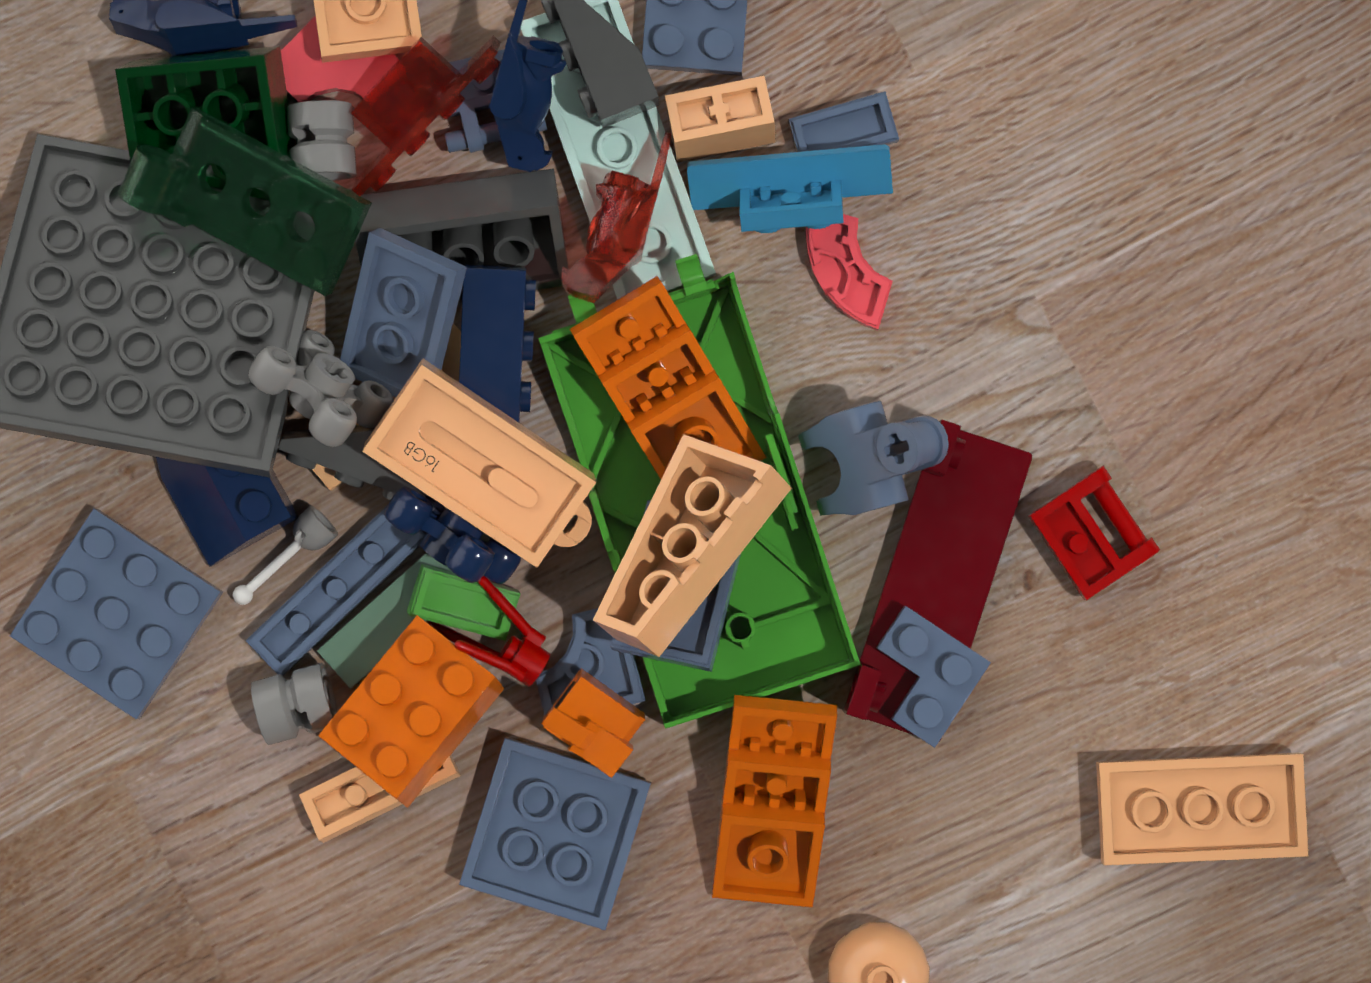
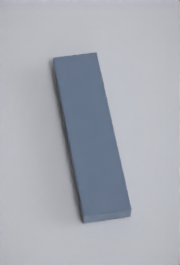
[246,506,426,676]

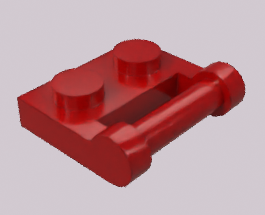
[1028,465,1160,600]

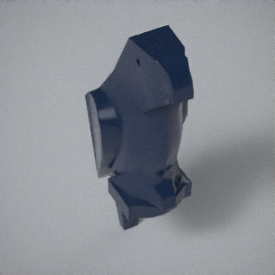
[109,0,297,56]
[489,0,567,172]

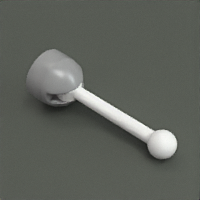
[233,505,338,605]

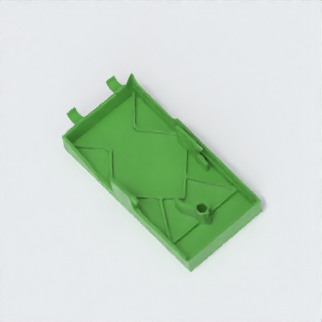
[538,254,861,729]

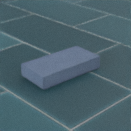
[788,91,899,152]

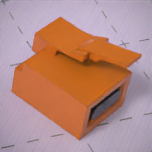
[541,668,645,778]

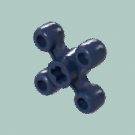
[384,487,521,584]

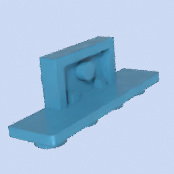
[687,144,893,233]

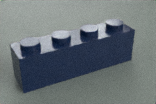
[459,265,536,423]

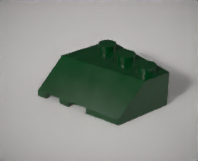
[115,46,295,207]

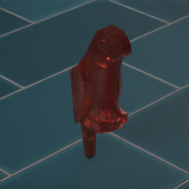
[561,132,672,303]

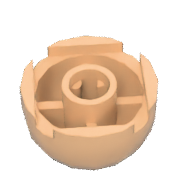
[828,922,930,983]

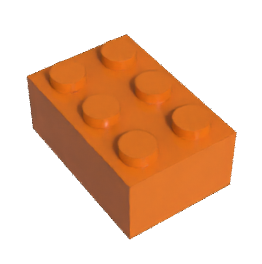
[318,615,505,808]

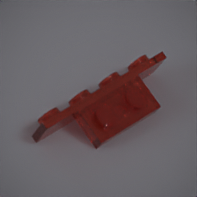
[351,35,501,197]

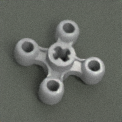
[248,330,394,447]

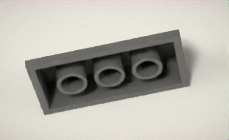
[353,168,571,300]

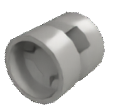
[286,100,357,182]
[251,663,338,745]

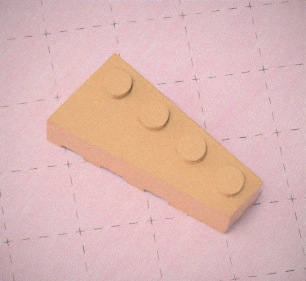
[593,434,792,657]

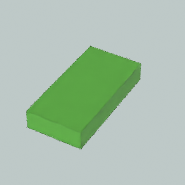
[407,563,521,641]

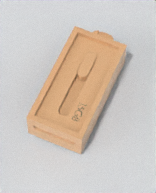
[362,358,596,568]

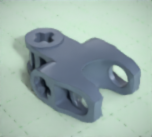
[798,401,949,516]

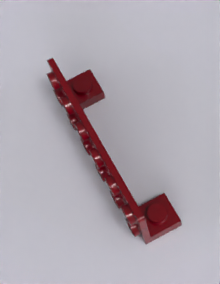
[843,420,1032,742]

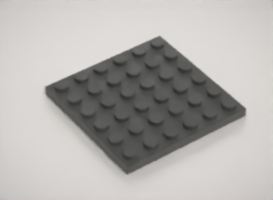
[0,134,337,478]

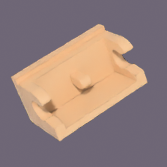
[665,76,775,162]

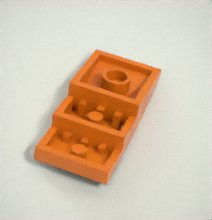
[570,276,767,479]
[712,695,837,908]

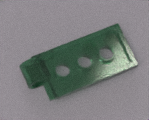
[118,107,372,296]

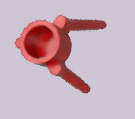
[428,576,551,687]

